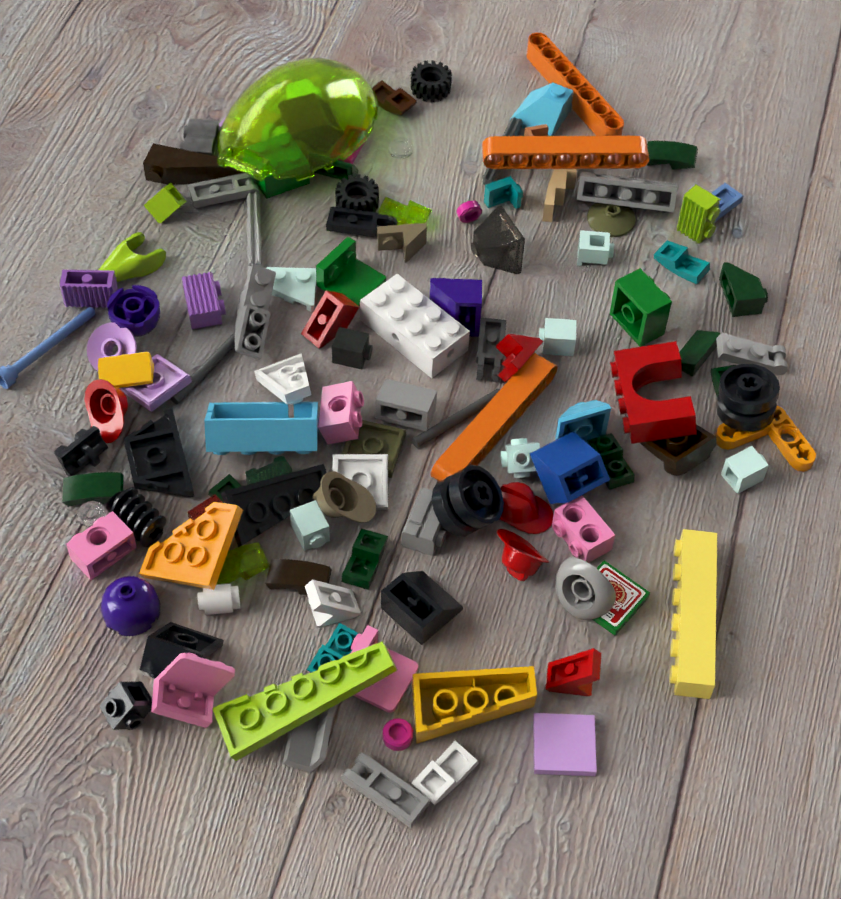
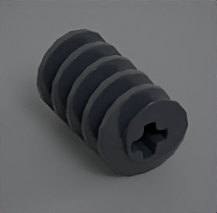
[106,487,167,547]

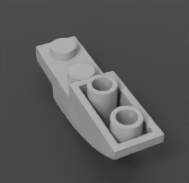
[235,264,276,360]

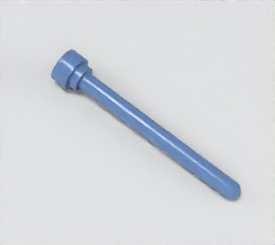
[0,307,95,389]

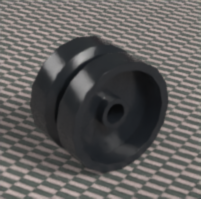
[716,364,780,431]
[431,465,504,537]

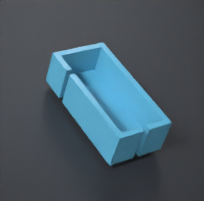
[204,402,319,455]

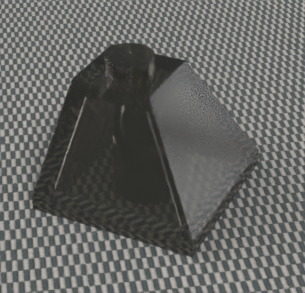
[471,205,525,274]

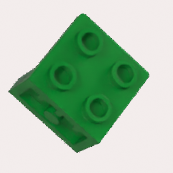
[316,237,386,307]

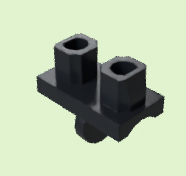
[54,425,108,476]

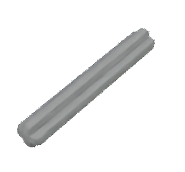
[247,192,262,268]

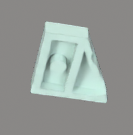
[267,267,316,312]

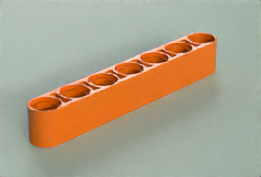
[527,32,624,136]
[482,136,649,169]
[431,353,558,481]

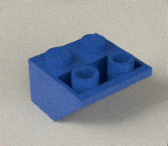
[529,432,610,504]

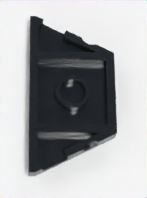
[123,407,194,498]

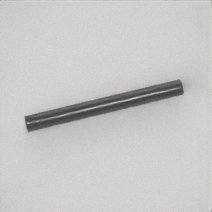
[170,332,235,404]
[412,388,500,448]

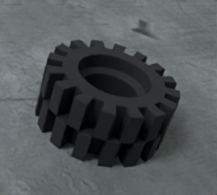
[411,60,452,102]
[335,174,379,212]

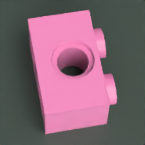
[318,381,364,444]
[66,511,137,580]

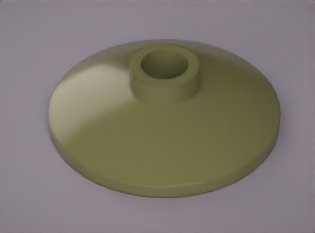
[587,203,636,237]

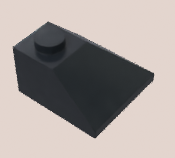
[140,622,224,679]

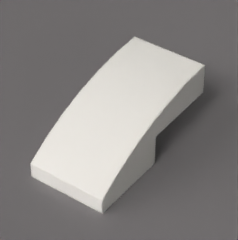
[412,741,479,805]

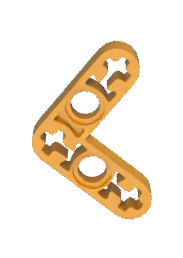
[715,405,816,472]

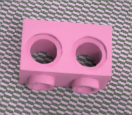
[552,495,615,563]

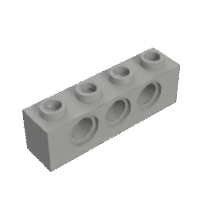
[577,171,678,212]

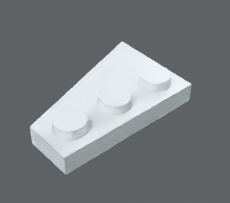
[254,353,311,404]

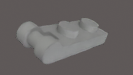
[188,172,260,208]
[716,333,788,375]
[341,753,430,828]

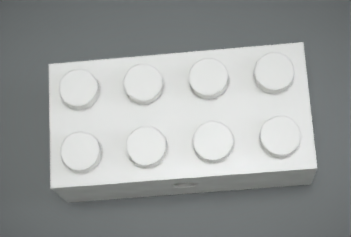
[360,274,470,379]

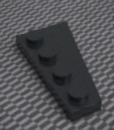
[221,464,327,547]

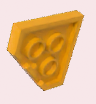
[139,502,243,590]

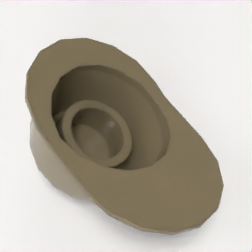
[313,471,376,523]

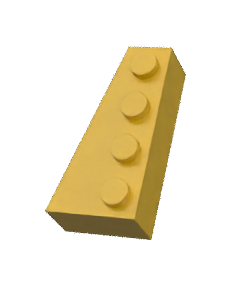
[412,666,537,744]

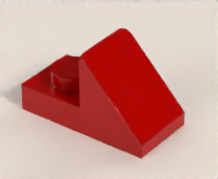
[496,334,543,382]
[546,648,602,696]

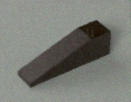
[143,143,245,185]

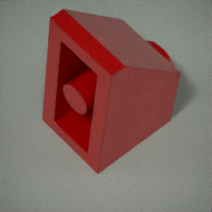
[301,291,360,348]

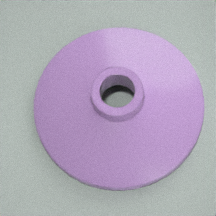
[87,323,137,371]

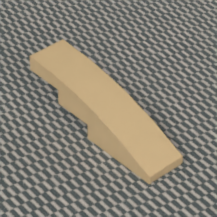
[542,169,577,222]

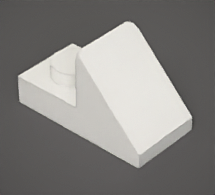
[305,580,361,627]

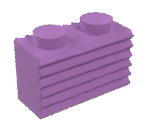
[60,269,118,308]
[182,272,226,329]

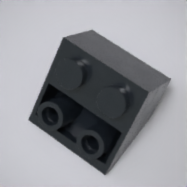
[381,571,463,645]

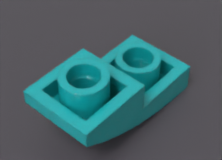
[307,623,358,673]

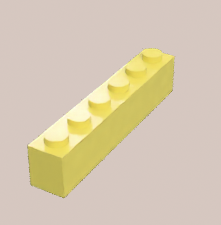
[669,529,717,699]

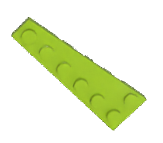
[212,642,397,761]

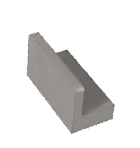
[283,706,335,773]

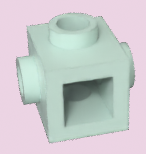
[501,438,540,478]

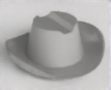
[556,557,616,620]

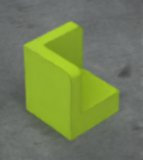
[143,183,187,223]

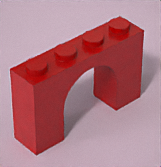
[610,341,696,444]

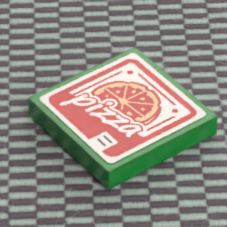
[592,561,650,636]

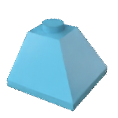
[511,83,574,136]
[555,400,611,442]

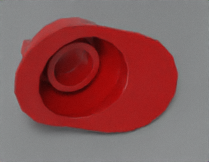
[84,379,128,443]
[499,482,553,534]
[497,529,549,581]

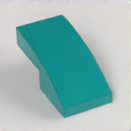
[654,240,710,284]

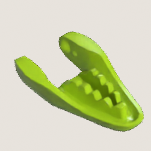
[98,232,166,282]

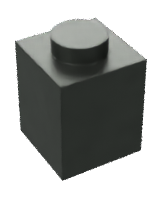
[332,327,373,369]

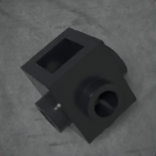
[100,681,152,730]

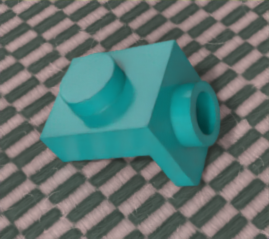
[484,176,523,209]

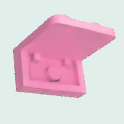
[350,625,418,713]
[151,653,235,728]

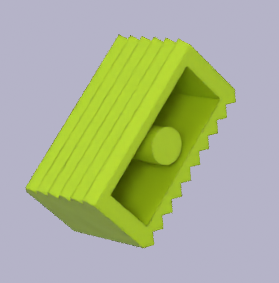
[676,184,721,244]

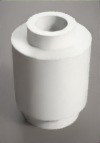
[197,583,240,615]

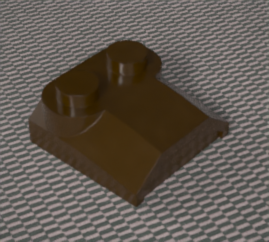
[640,424,716,476]

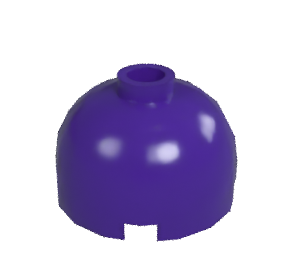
[107,285,160,337]
[101,576,161,636]

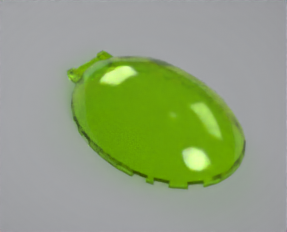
[217,57,378,182]

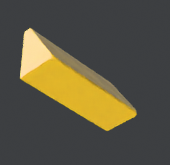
[98,352,154,388]

